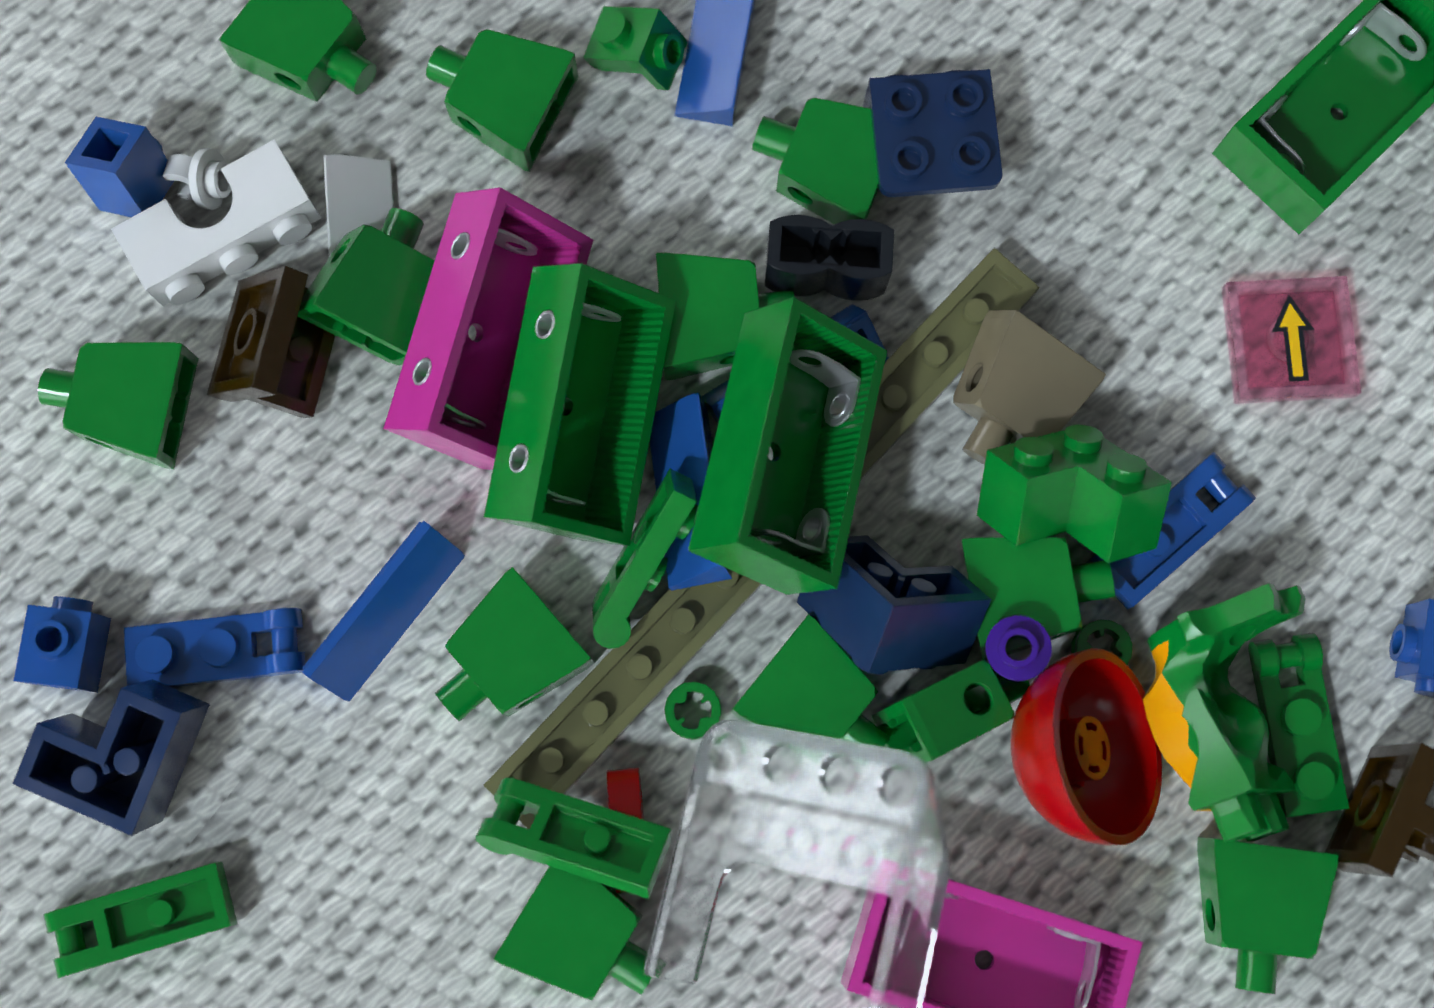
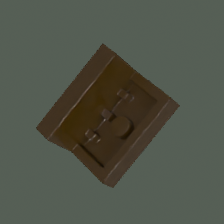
[207,266,336,418]
[1325,743,1434,877]

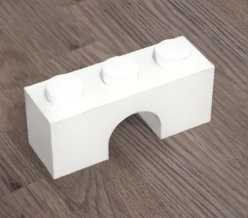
[111,140,321,306]

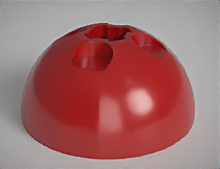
[1010,648,1162,845]

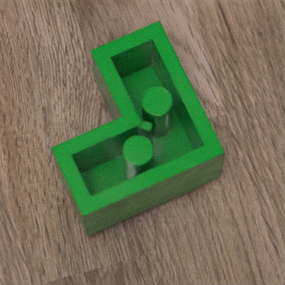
[976,424,1172,563]

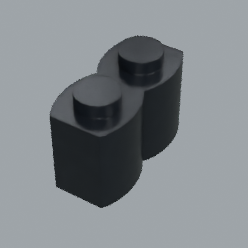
[764,215,894,301]

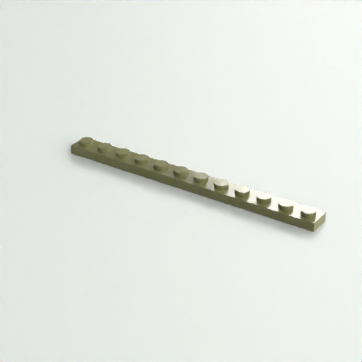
[483,247,1040,829]

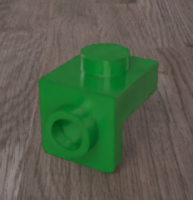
[583,6,687,91]

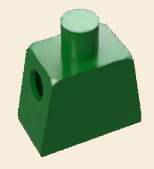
[219,0,377,102]
[426,29,579,172]
[752,98,879,225]
[297,208,435,366]
[656,252,794,380]
[38,342,199,469]
[961,537,1115,661]
[435,567,594,722]
[731,614,890,767]
[871,659,1030,772]
[1197,837,1338,994]
[493,866,662,1000]

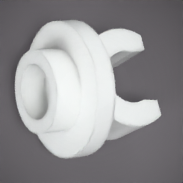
[163,148,231,210]

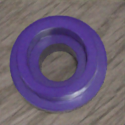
[985,615,1052,681]

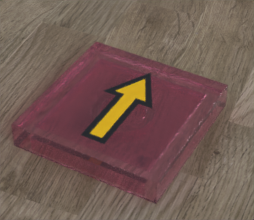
[1222,276,1361,404]

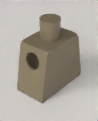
[953,310,1106,465]

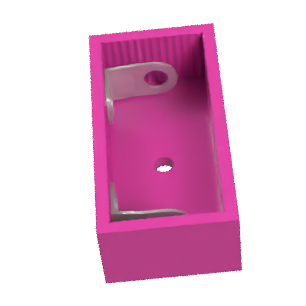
[383,187,594,470]
[840,857,1143,1008]

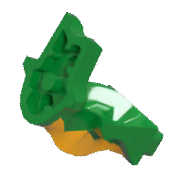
[1143,583,1306,842]

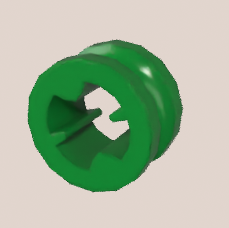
[1071,619,1133,665]
[664,682,721,740]

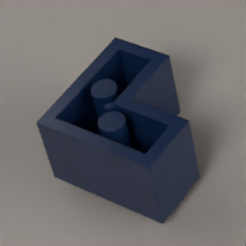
[797,535,991,674]
[12,679,210,836]

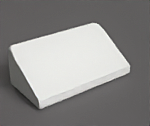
[323,154,394,257]

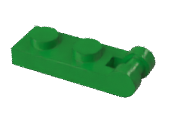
[592,468,699,649]
[1248,633,1349,818]
[475,778,672,899]
[43,861,238,979]

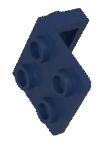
[863,69,1003,197]

